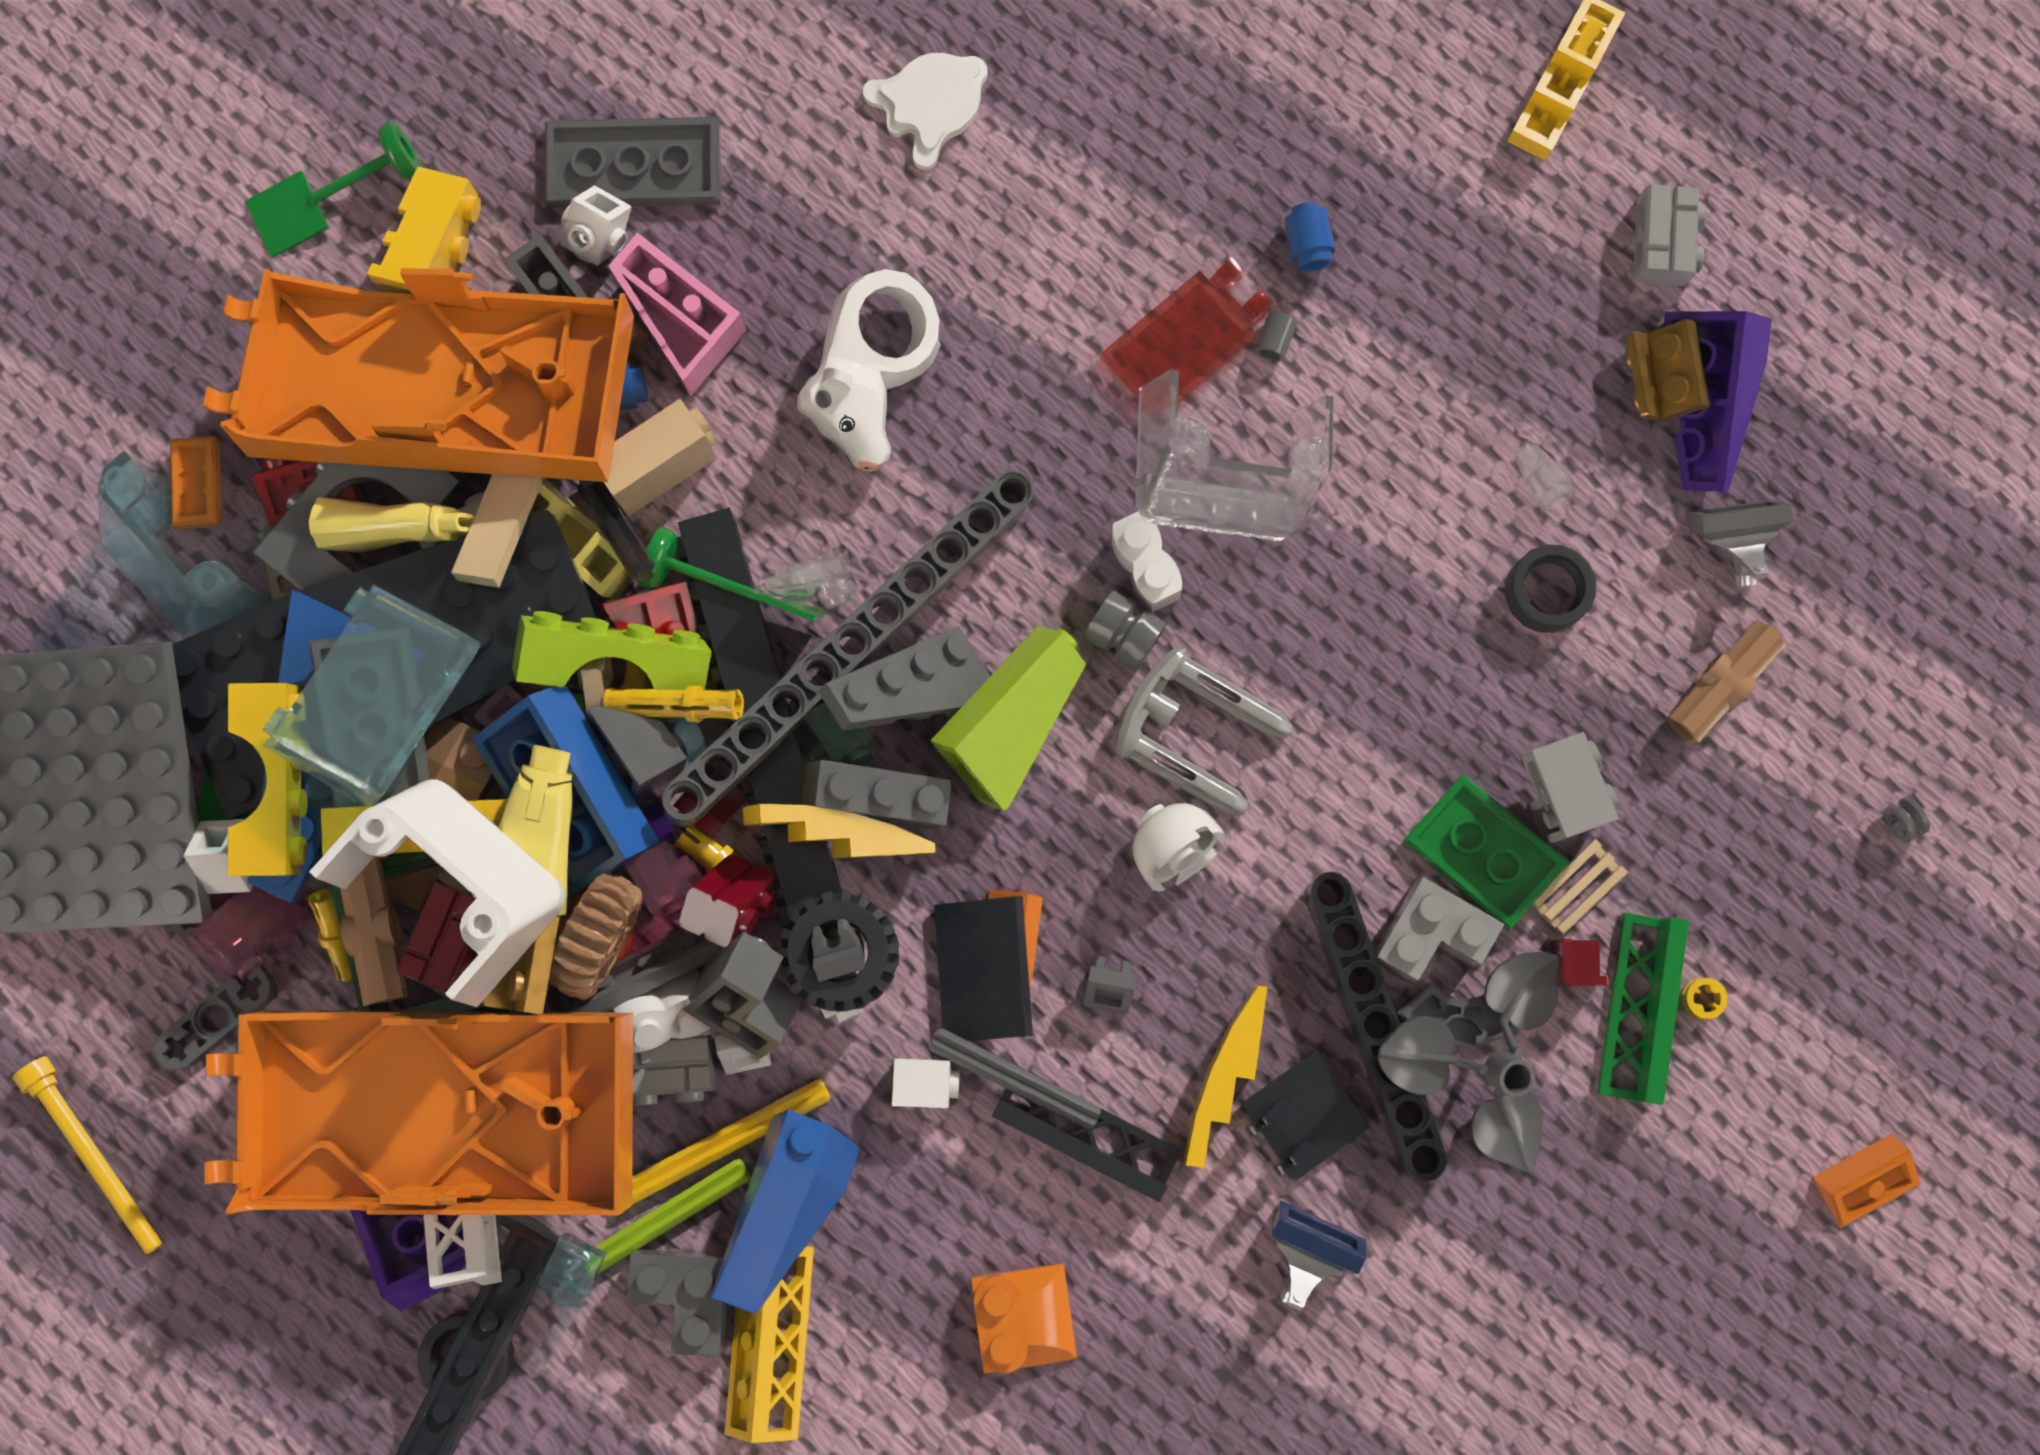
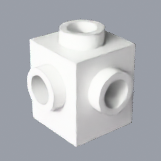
[560,185,632,265]

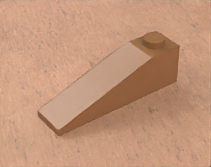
[384,718,496,912]

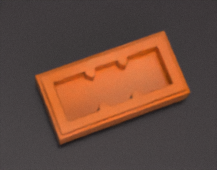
[170,436,222,530]

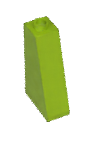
[931,626,1086,811]

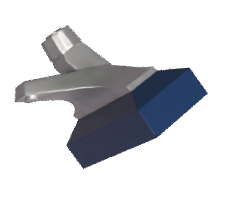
[1272,1200,1366,1310]

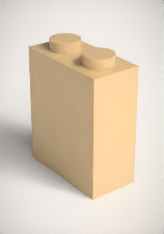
[604,399,717,517]

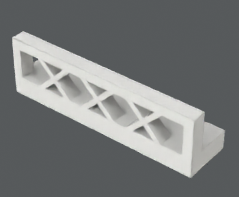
[424,1215,502,1289]

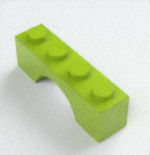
[512,611,712,690]

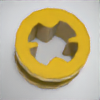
[1681,978,1728,1019]

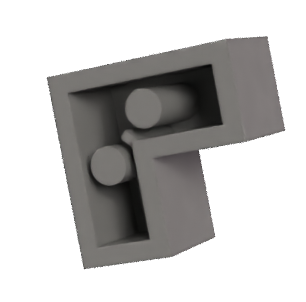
[1521,732,1619,845]
[1374,877,1505,982]

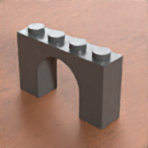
[253,462,464,590]

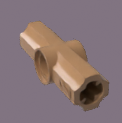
[1665,619,1786,745]
[340,856,408,1006]

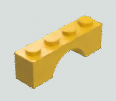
[228,683,308,876]

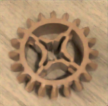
[548,873,643,1001]

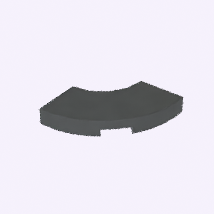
[1396,983,1519,1045]

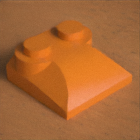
[971,1263,1077,1374]

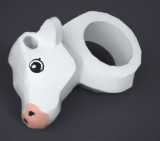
[797,269,941,472]

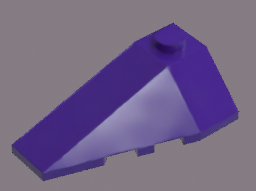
[1663,311,1772,492]
[350,1210,466,1312]

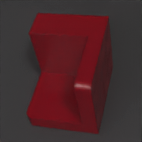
[673,764,747,838]
[1550,938,1610,987]

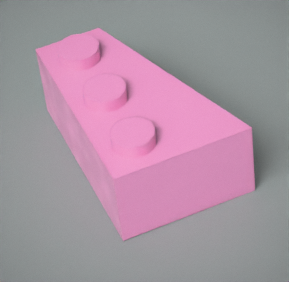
[609,233,747,397]

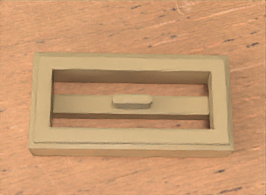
[1532,839,1628,935]

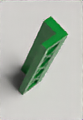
[1597,912,1689,1105]

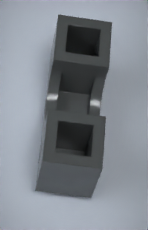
[799,760,951,829]

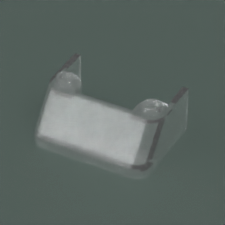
[1136,370,1334,541]

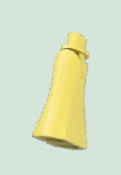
[308,497,475,553]
[472,745,572,916]

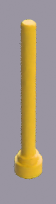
[12,1056,162,1254]

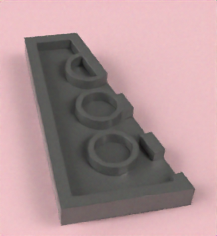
[818,626,990,731]

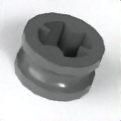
[1884,797,1930,843]

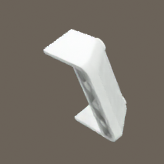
[309,779,565,1007]

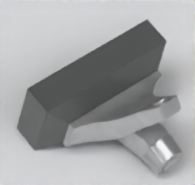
[1687,499,1792,587]

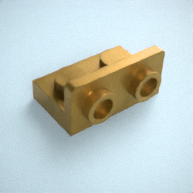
[1626,319,1711,422]
[481,917,559,1015]

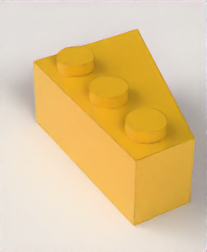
[367,167,481,294]

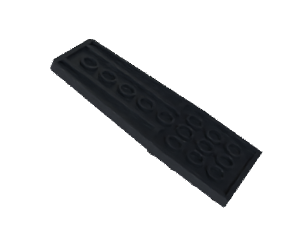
[172,509,599,820]

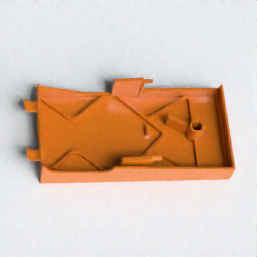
[203,268,634,482]
[204,1009,633,1216]

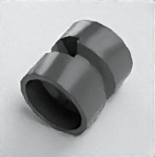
[1083,589,1167,672]

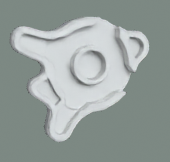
[863,53,988,170]

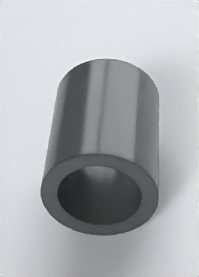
[1255,312,1297,362]

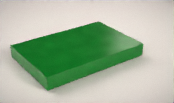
[1403,773,1570,932]

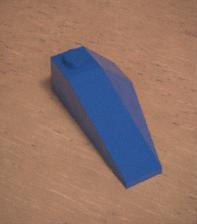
[710,1110,860,1314]

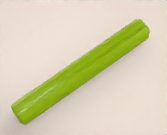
[582,1159,751,1276]

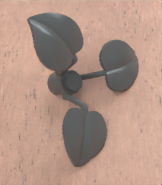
[1377,952,1559,1173]

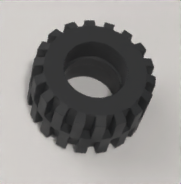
[778,891,900,1012]

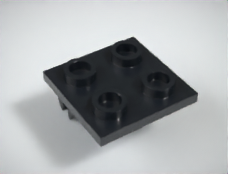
[1240,1050,1370,1181]

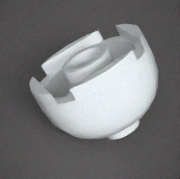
[1132,803,1226,892]

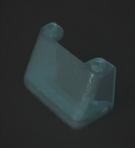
[97,451,272,639]
[262,585,481,806]

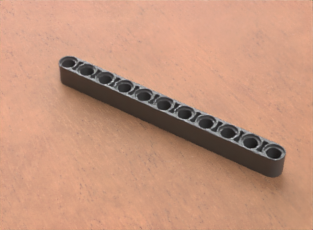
[662,470,1034,827]

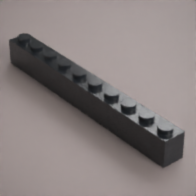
[676,507,853,957]

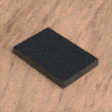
[934,896,1033,1041]

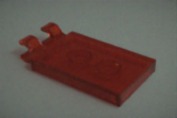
[1100,257,1273,422]

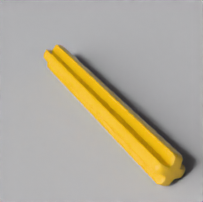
[632,1079,830,1205]

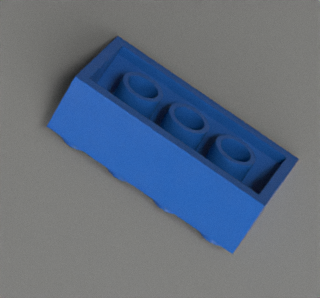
[472,684,660,898]

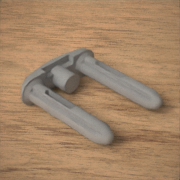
[1115,648,1292,816]

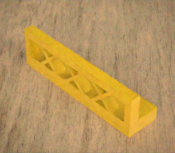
[724,1246,814,1443]

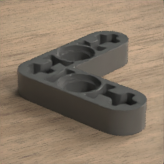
[155,901,276,1070]

